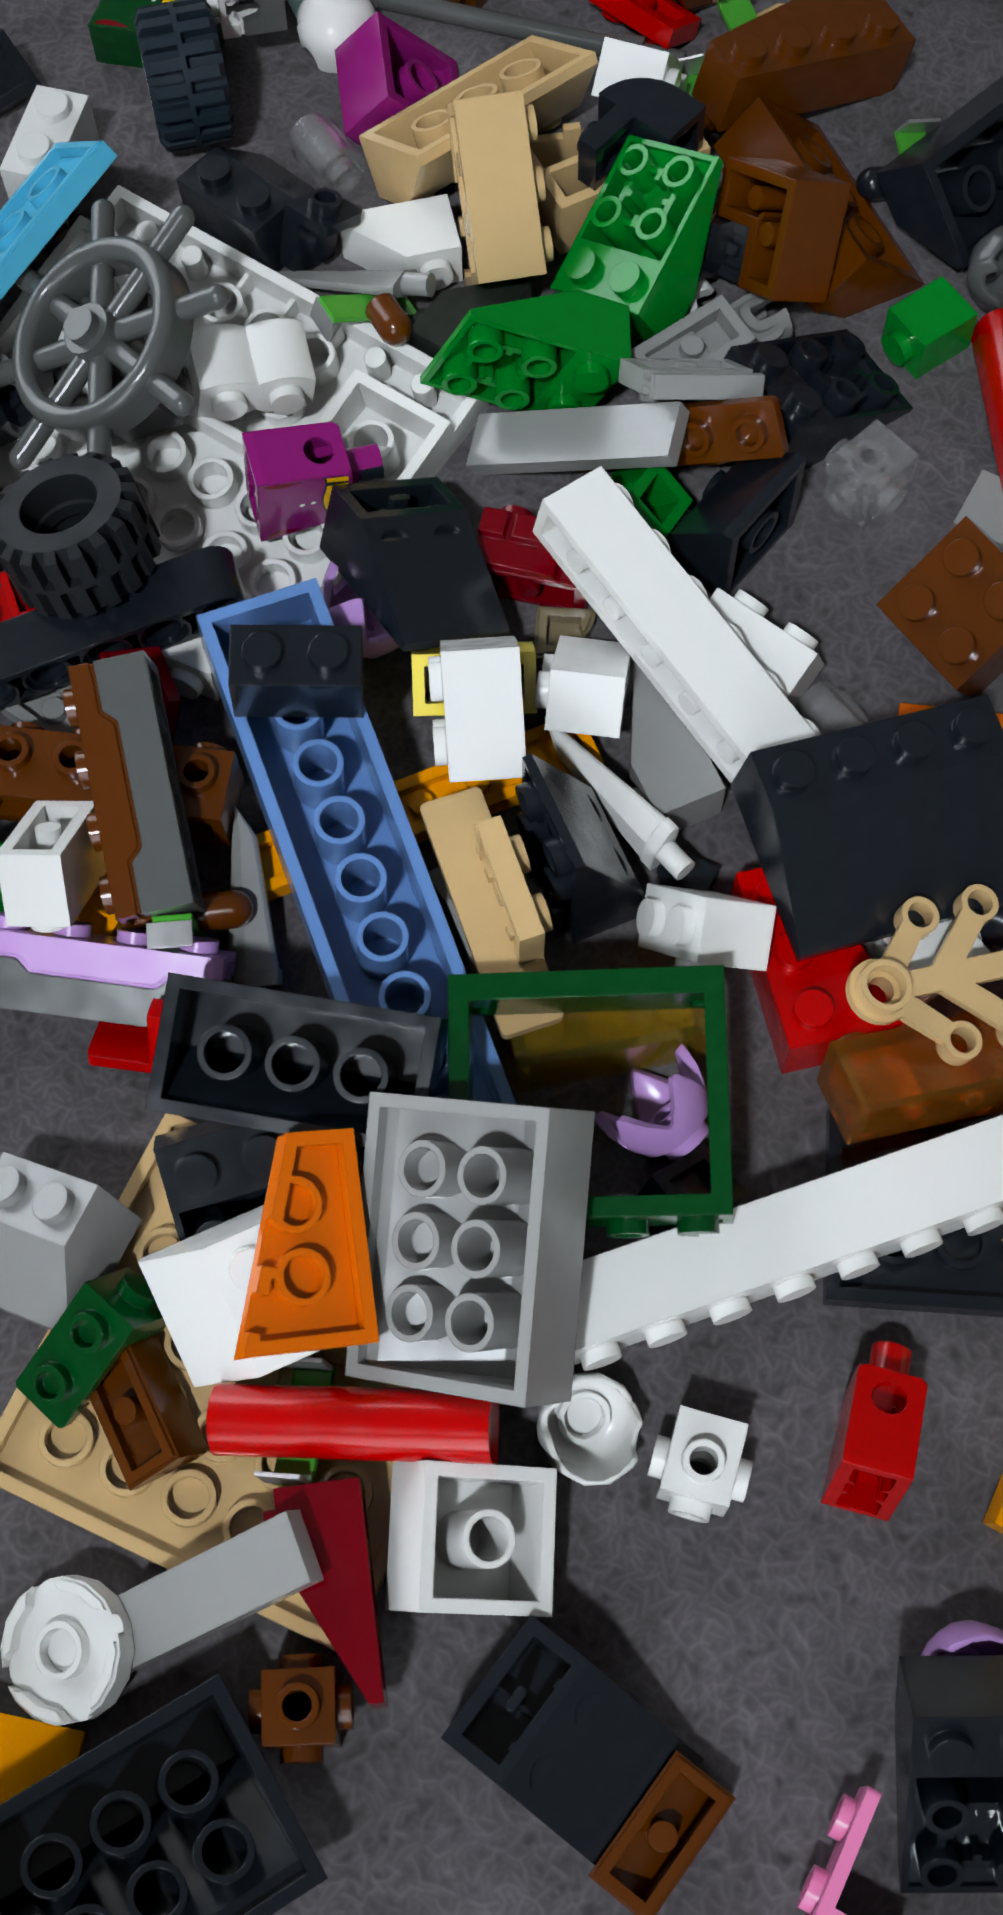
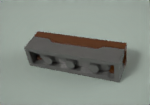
[63,650,206,929]

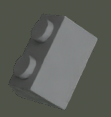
[0,1152,142,1330]

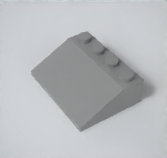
[345,1092,595,1408]

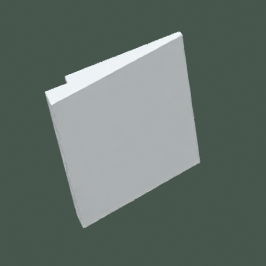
[0,185,490,599]

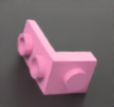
[797,1786,882,1915]

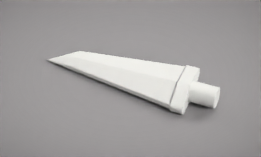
[544,717,695,880]

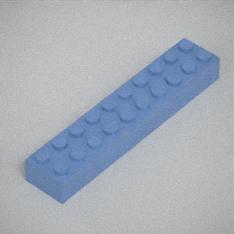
[196,578,516,1104]

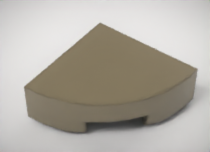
[534,606,596,667]

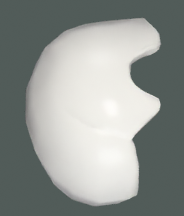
[297,0,375,73]
[537,1372,643,1486]

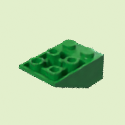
[550,135,723,340]
[420,290,631,411]

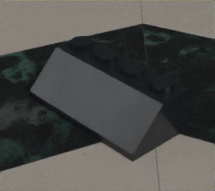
[876,76,1003,269]
[145,972,448,1148]

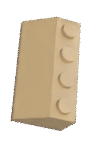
[359,35,598,203]

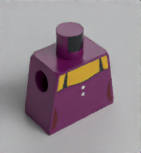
[242,422,384,542]

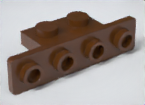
[576,395,789,473]

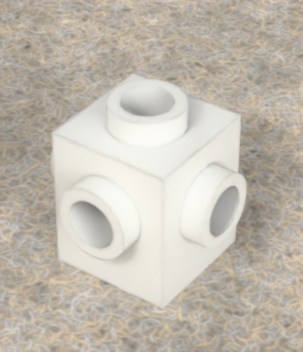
[647,1405,753,1523]

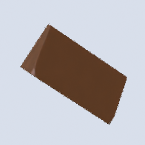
[90,1335,208,1491]
[588,1750,736,1915]

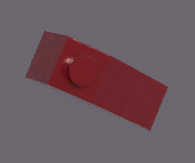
[263,1477,389,1709]

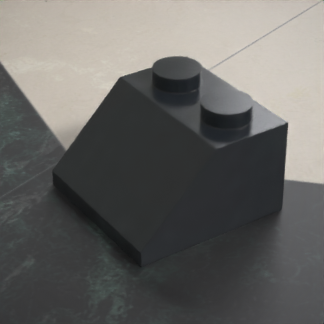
[176,146,314,271]
[666,452,806,595]

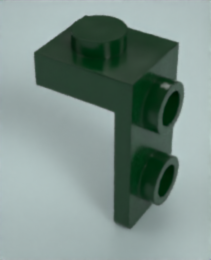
[16,1267,166,1428]

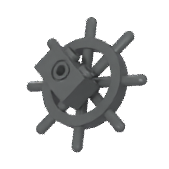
[0,199,230,470]

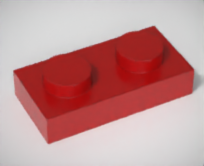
[588,0,702,50]

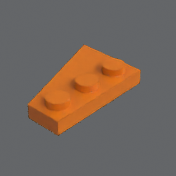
[233,1128,380,1361]

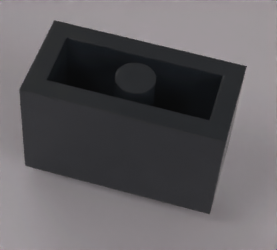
[228,625,364,718]

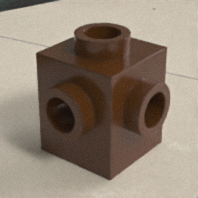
[248,1653,354,1764]

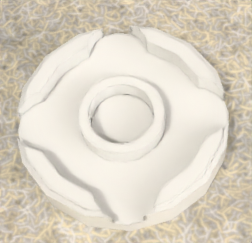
[0,1575,135,1726]

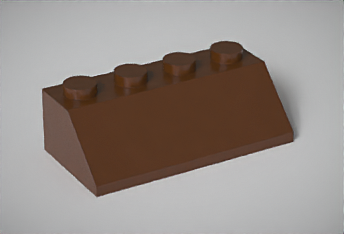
[713,96,924,318]

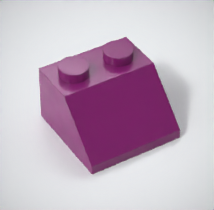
[335,11,459,146]

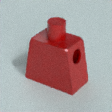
[820,1341,928,1521]

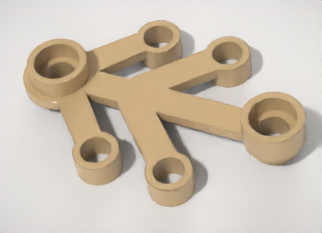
[845,884,1003,1066]

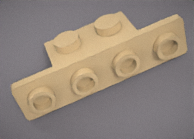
[420,787,564,1039]

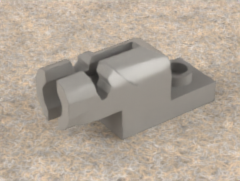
[631,293,793,359]

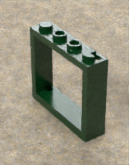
[448,965,733,1238]

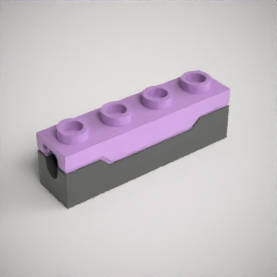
[0,911,237,1027]

